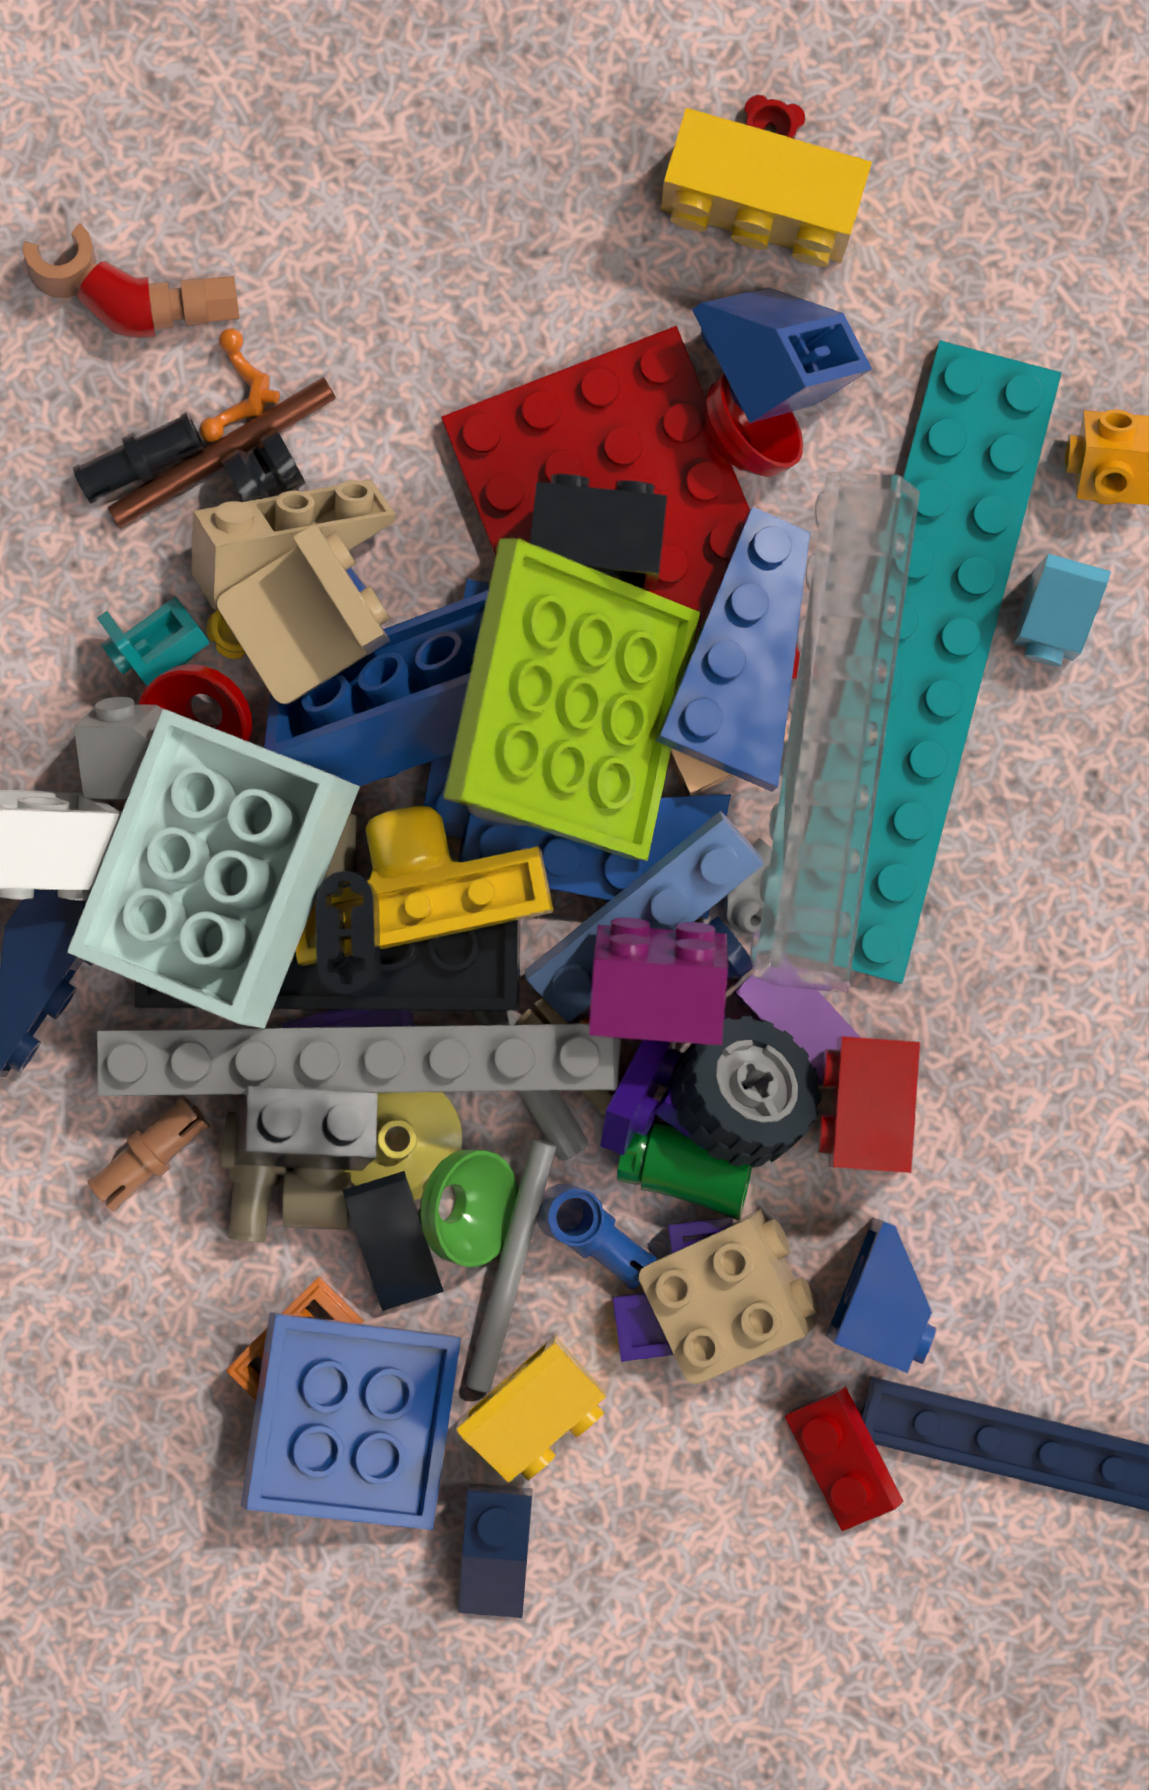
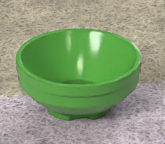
[418,1149,518,1267]

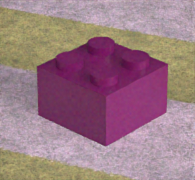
[589,917,728,1045]

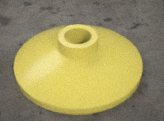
[344,1092,462,1200]

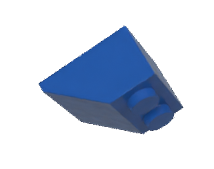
[825,1217,936,1374]

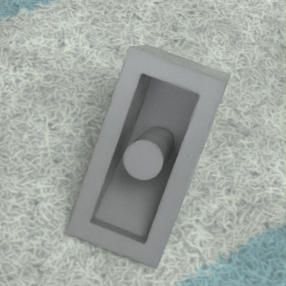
[74,697,163,800]

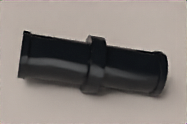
[73,412,205,504]

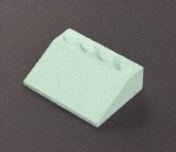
[67,709,360,1029]

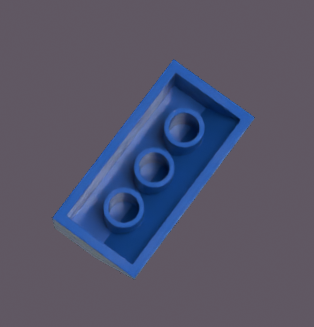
[264,590,489,786]

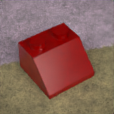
[818,1036,920,1173]

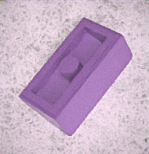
[733,950,860,1086]

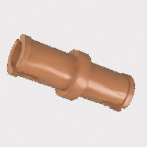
[87,1095,210,1212]

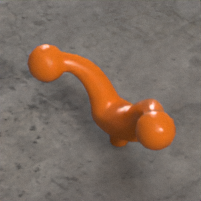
[199,328,280,442]

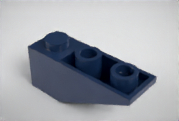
[0,889,94,1077]

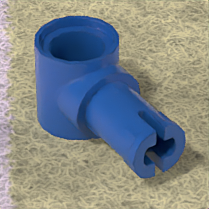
[537,1184,657,1289]

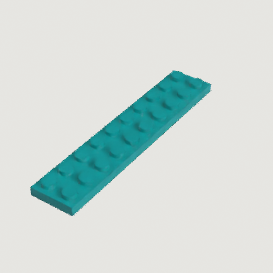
[779,340,1062,984]

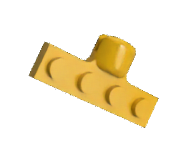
[296,806,554,966]

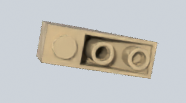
[191,479,396,610]

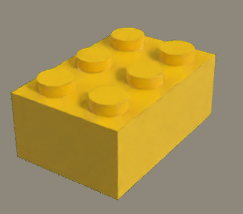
[661,107,872,267]

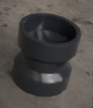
[220,428,306,502]

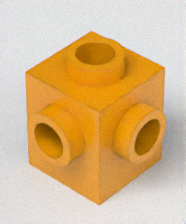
[1064,409,1149,505]

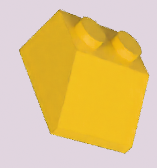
[456,1335,606,1483]

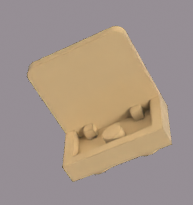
[217,523,391,704]
[639,1209,818,1384]

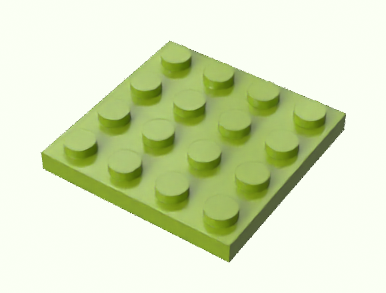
[444,539,700,861]

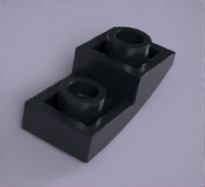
[343,1171,444,1311]

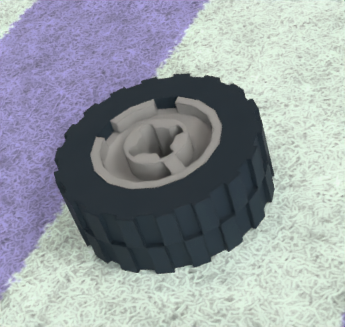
[670,1016,822,1168]

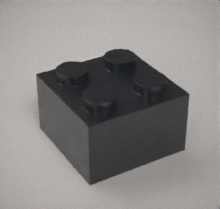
[530,474,667,591]

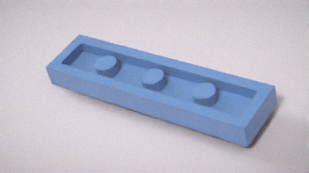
[525,810,764,1023]

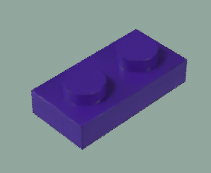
[600,1039,683,1156]

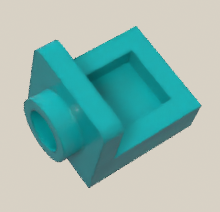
[97,596,210,686]

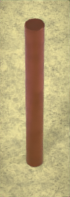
[107,377,336,529]

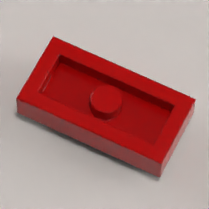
[784,1386,904,1532]

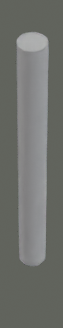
[466,1139,557,1392]

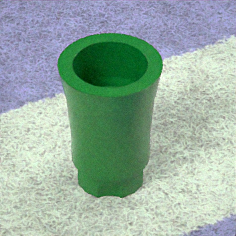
[617,1121,753,1221]

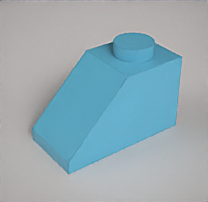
[1012,553,1111,667]

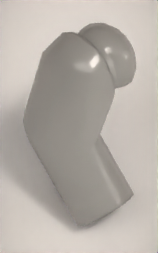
[722,838,782,935]

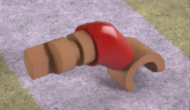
[22,223,240,338]

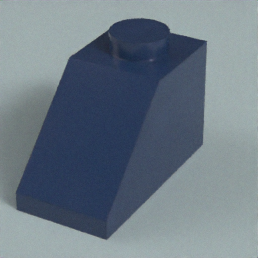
[459,1483,533,1618]

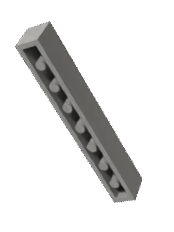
[97,1024,621,1096]

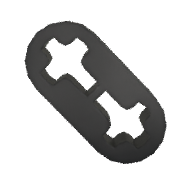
[316,871,381,997]

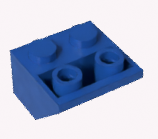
[692,288,872,423]

